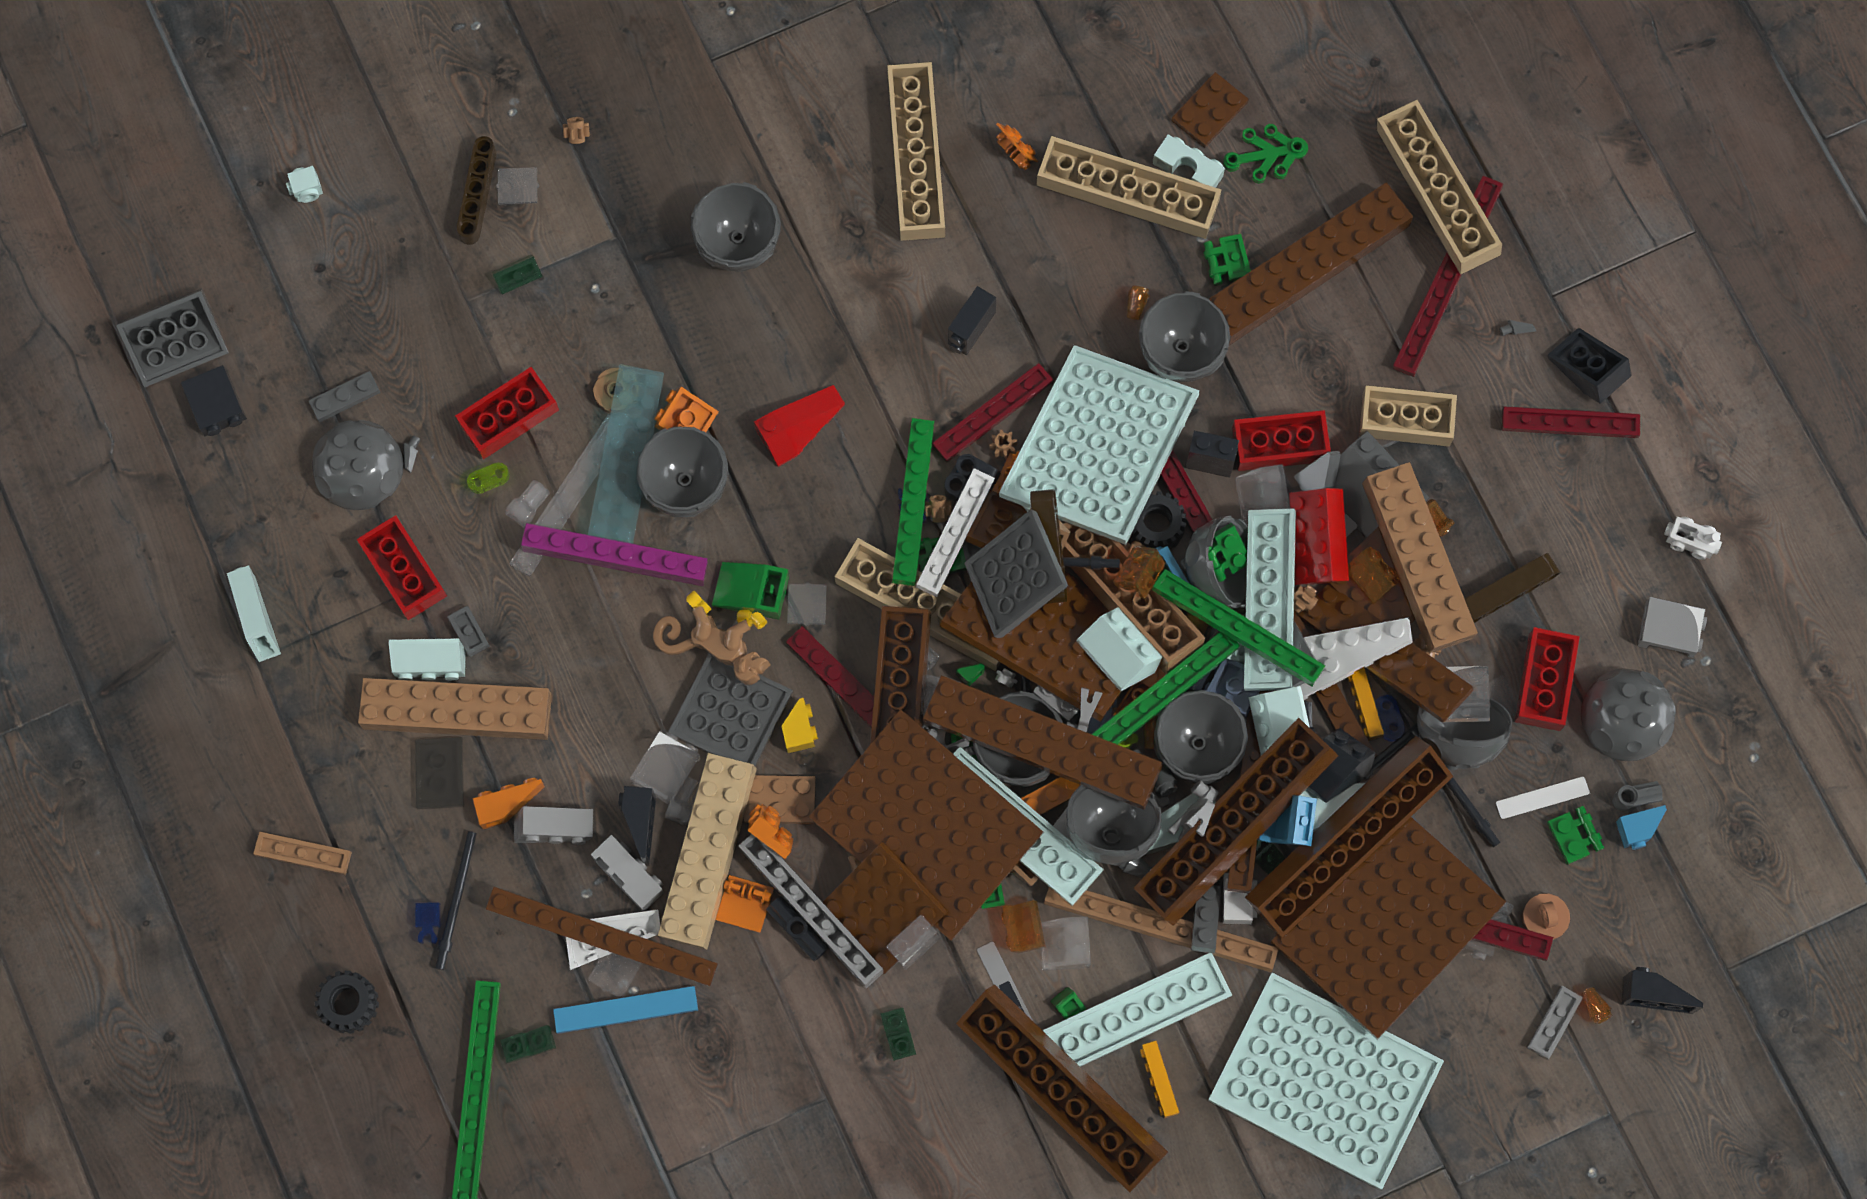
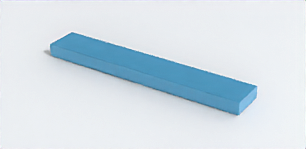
[553,986,698,1034]

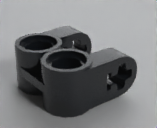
[944,454,1001,513]

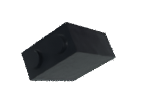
[948,286,996,355]
[181,365,247,436]
[1186,430,1239,478]

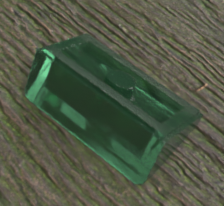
[492,255,543,294]

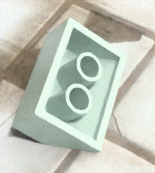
[1076,607,1162,691]
[389,639,466,681]
[1248,686,1310,756]

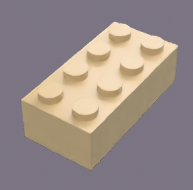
[1359,386,1457,446]

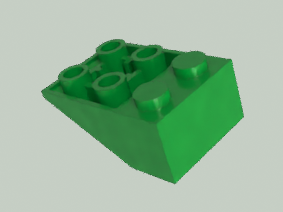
[712,562,789,620]

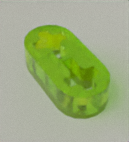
[467,462,510,494]

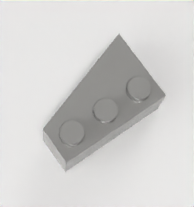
[514,806,593,845]
[591,835,664,912]

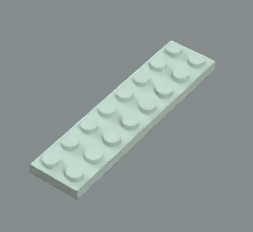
[1244,509,1296,691]
[954,747,1103,906]
[1043,953,1232,1067]

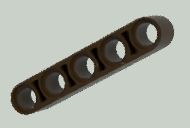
[457,136,497,245]
[1030,489,1067,604]
[1465,553,1561,623]

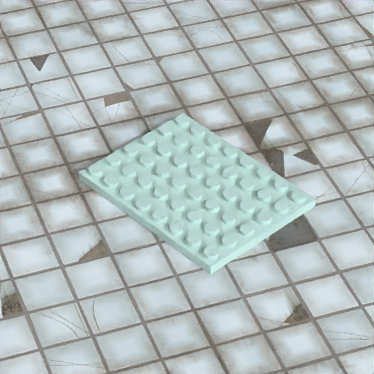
[999,345,1199,545]
[1208,973,1444,1190]

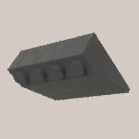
[116,288,229,388]
[1333,431,1430,538]

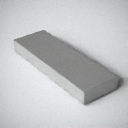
[1527,986,1583,1060]

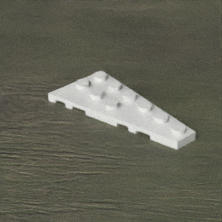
[1277,618,1412,700]

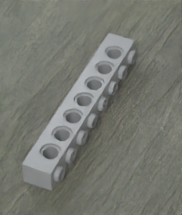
[739,834,883,988]

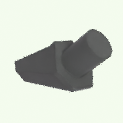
[1499,320,1536,336]
[403,435,420,473]

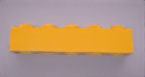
[1347,667,1384,741]
[1140,1041,1179,1118]

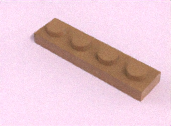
[253,832,352,875]

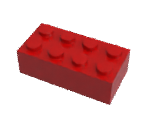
[455,367,559,460]
[1232,410,1331,471]
[1289,488,1349,585]
[356,515,447,620]
[1514,627,1580,731]

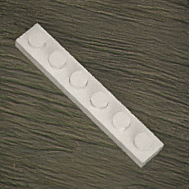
[916,469,995,597]

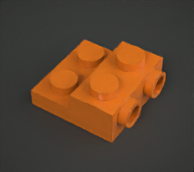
[654,387,719,432]
[748,804,793,859]

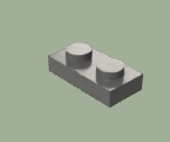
[447,606,490,657]

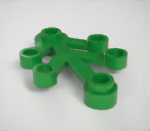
[1223,124,1308,184]

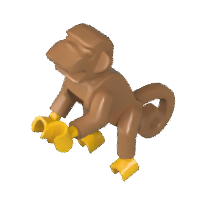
[653,591,771,685]

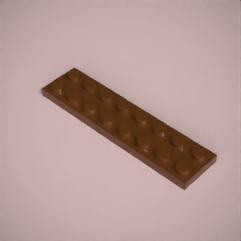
[1299,583,1473,723]

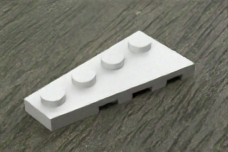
[566,910,661,970]

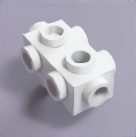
[1664,517,1722,560]

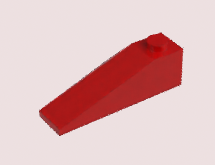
[754,385,845,467]

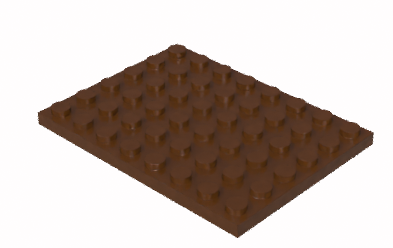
[940,571,1121,722]
[809,709,1044,941]
[1271,817,1506,1040]

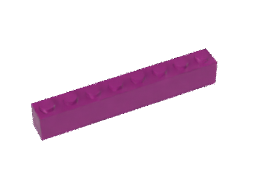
[521,523,708,586]

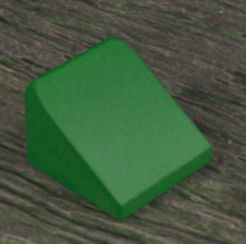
[956,664,985,686]
[1050,987,1086,1020]

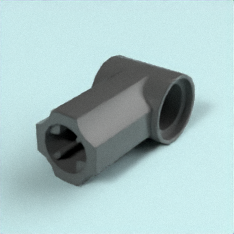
[1612,781,1663,811]

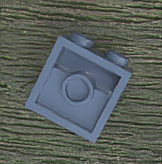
[1204,658,1260,717]

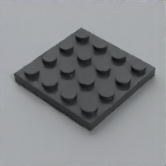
[965,510,1068,638]
[668,653,793,767]

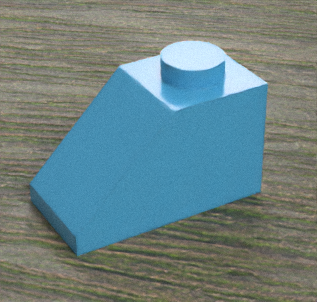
[1616,805,1667,850]

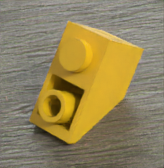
[782,698,818,753]

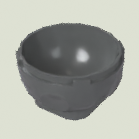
[691,182,781,272]
[1139,291,1230,382]
[637,427,728,517]
[1153,690,1248,785]
[973,691,1063,787]

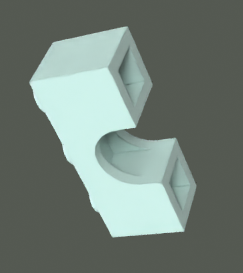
[1153,135,1225,188]

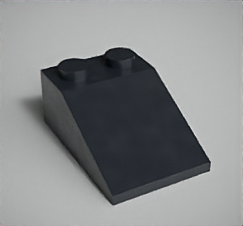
[1547,328,1632,404]
[1306,728,1375,803]
[618,786,657,866]
[1621,967,1703,1014]

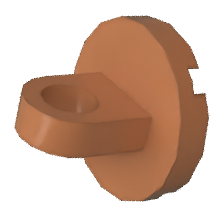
[1522,893,1570,940]

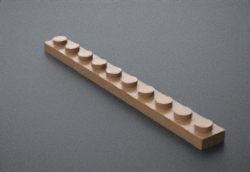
[1044,887,1278,973]

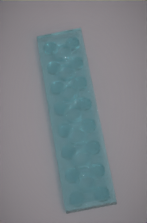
[588,364,664,544]

